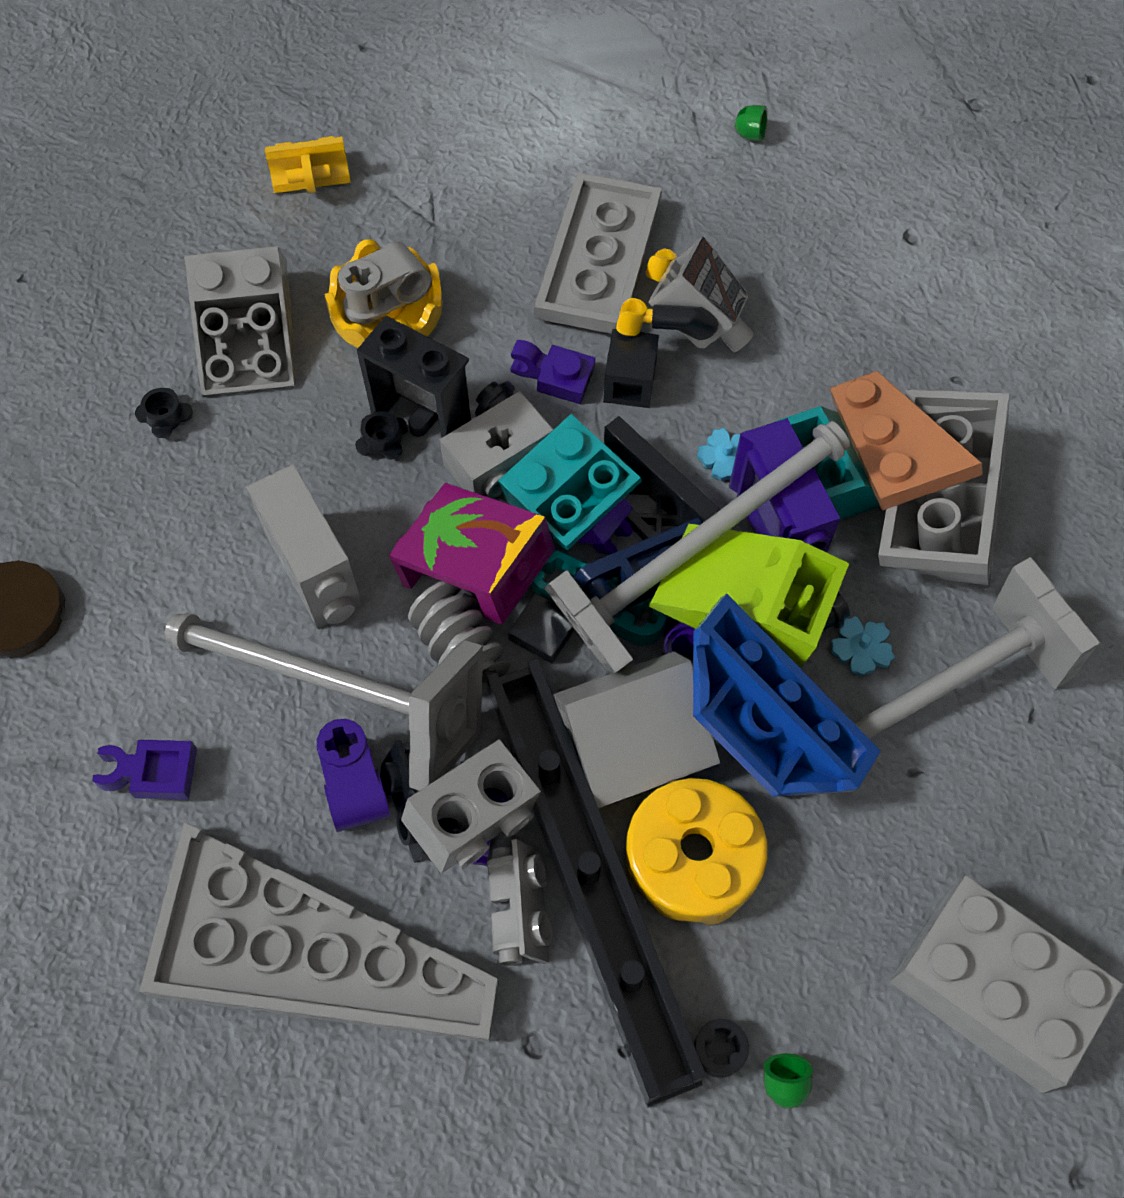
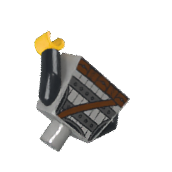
[616,236,754,352]

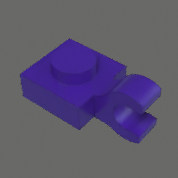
[510,340,596,405]

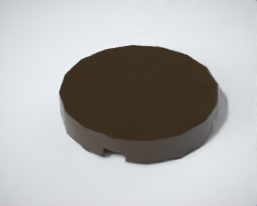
[0,560,65,658]

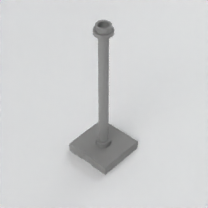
[544,421,850,673]
[780,557,1100,797]
[165,613,483,791]

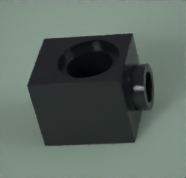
[603,329,659,408]

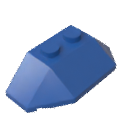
[693,594,881,797]

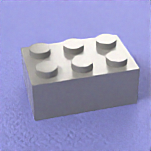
[889,875,1124,1093]

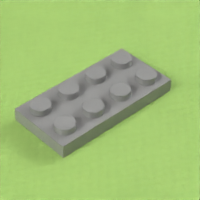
[534,172,662,334]

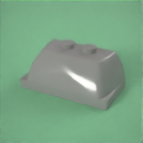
[878,389,1010,585]

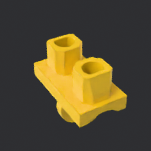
[265,136,351,194]

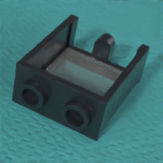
[357,315,471,438]

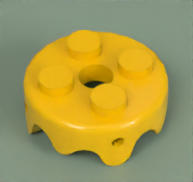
[324,239,443,348]
[625,778,768,926]

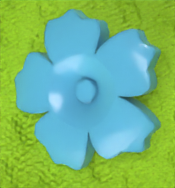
[697,428,740,481]
[831,616,895,677]

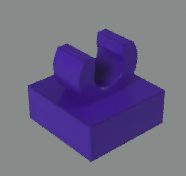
[576,497,633,555]

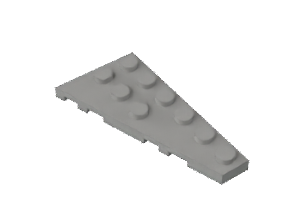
[139,822,499,1043]

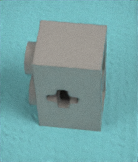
[439,391,553,498]

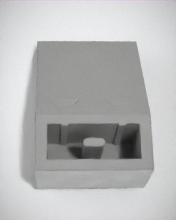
[184,246,295,396]

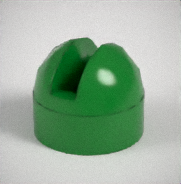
[735,105,768,141]
[764,1053,813,1109]

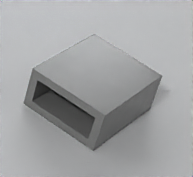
[246,464,363,629]
[554,652,720,808]

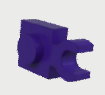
[92,740,197,800]

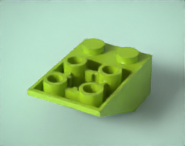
[649,524,850,669]

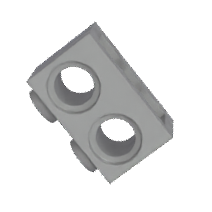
[401,739,541,874]

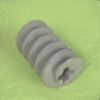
[408,581,511,691]

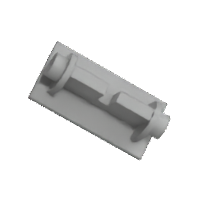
[488,839,553,966]

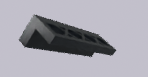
[604,416,745,540]

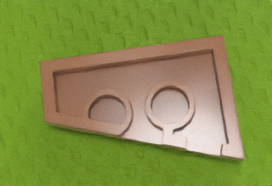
[830,371,982,510]

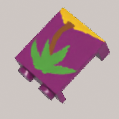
[389,483,555,625]

